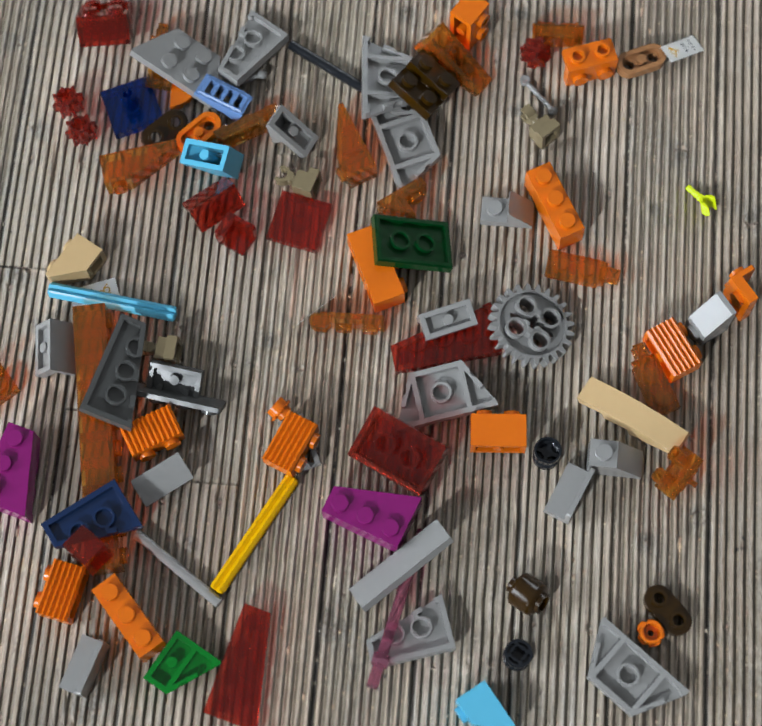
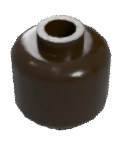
[506,573,550,616]

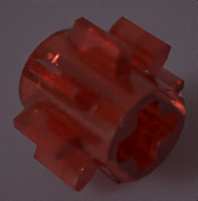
[520,37,551,69]
[52,86,84,119]
[65,114,98,147]

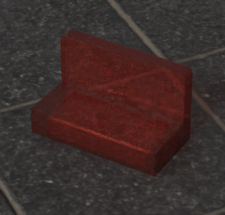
[182,177,246,233]

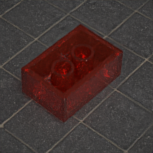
[347,406,451,496]

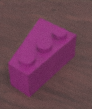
[0,422,41,523]
[321,486,422,552]

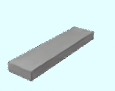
[349,519,454,612]

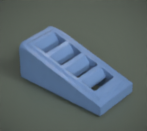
[193,74,253,123]

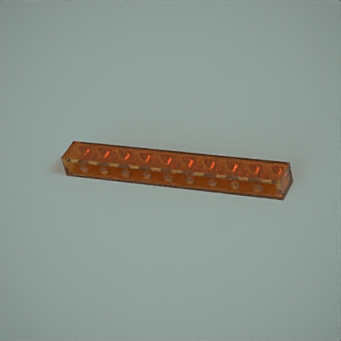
[72,303,129,576]

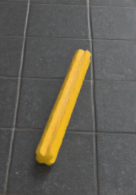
[211,475,298,594]

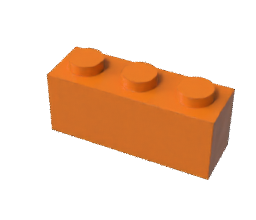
[524,162,585,250]
[347,225,408,313]
[91,573,167,663]

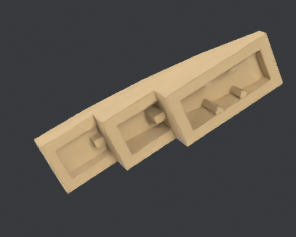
[577,376,690,457]

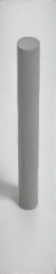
[133,529,223,608]

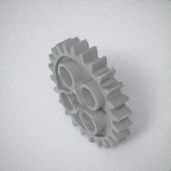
[487,283,575,369]

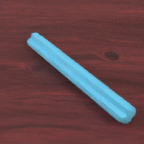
[47,282,177,322]

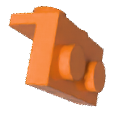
[562,38,618,87]
[723,264,759,322]

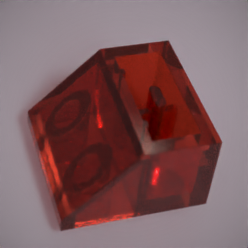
[76,0,133,47]

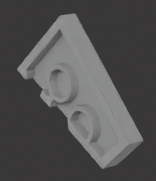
[218,9,289,87]
[366,594,456,670]

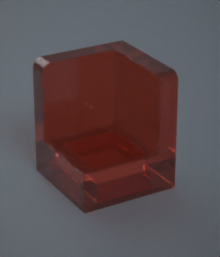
[214,211,258,256]
[62,526,113,575]

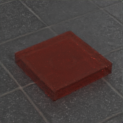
[266,190,333,254]

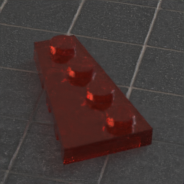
[391,302,502,374]
[203,603,271,726]

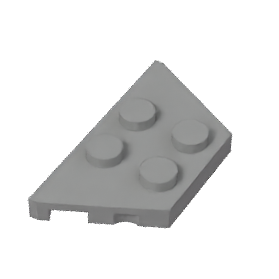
[130,28,220,110]
[361,35,413,119]
[370,108,441,196]
[395,360,499,433]
[587,617,690,717]

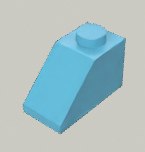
[179,138,244,180]
[454,680,515,726]

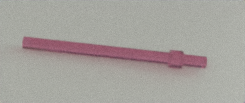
[366,528,423,689]

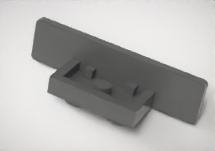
[136,359,226,415]

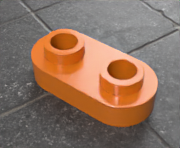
[176,112,222,153]

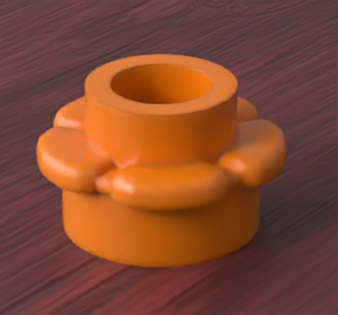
[267,397,291,421]
[637,619,665,647]

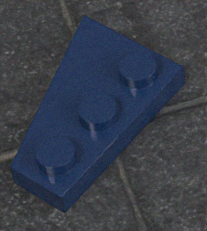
[41,479,144,549]

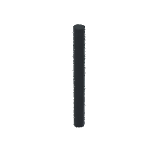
[288,40,361,93]

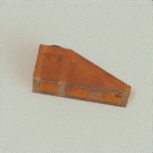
[414,22,493,97]
[335,102,377,189]
[99,139,180,194]

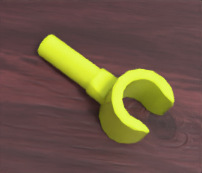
[686,185,717,216]

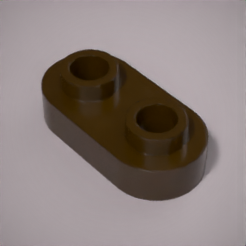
[141,109,188,151]
[643,585,692,637]

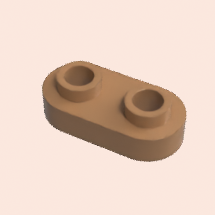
[616,43,666,79]

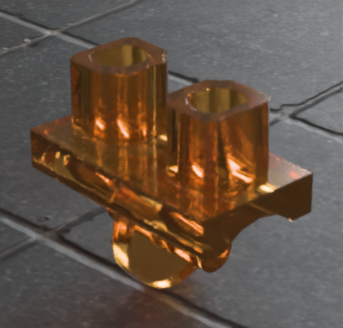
[651,446,704,501]

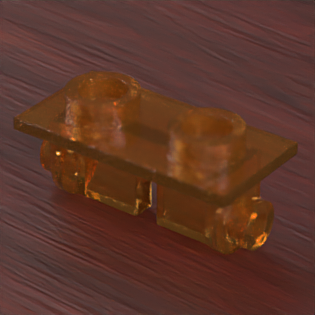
[532,20,584,47]

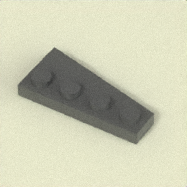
[79,313,147,432]

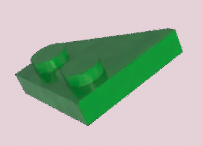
[143,630,221,695]

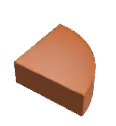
[170,83,194,110]

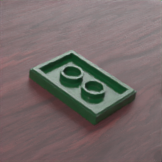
[371,214,453,273]

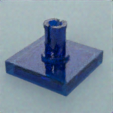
[100,76,162,139]

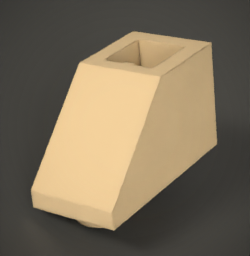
[45,233,107,284]

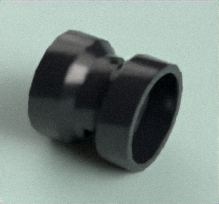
[532,437,562,470]
[503,639,533,671]

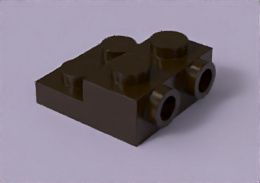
[388,49,461,120]

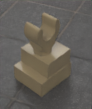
[520,104,560,150]
[275,165,322,202]
[142,335,183,364]

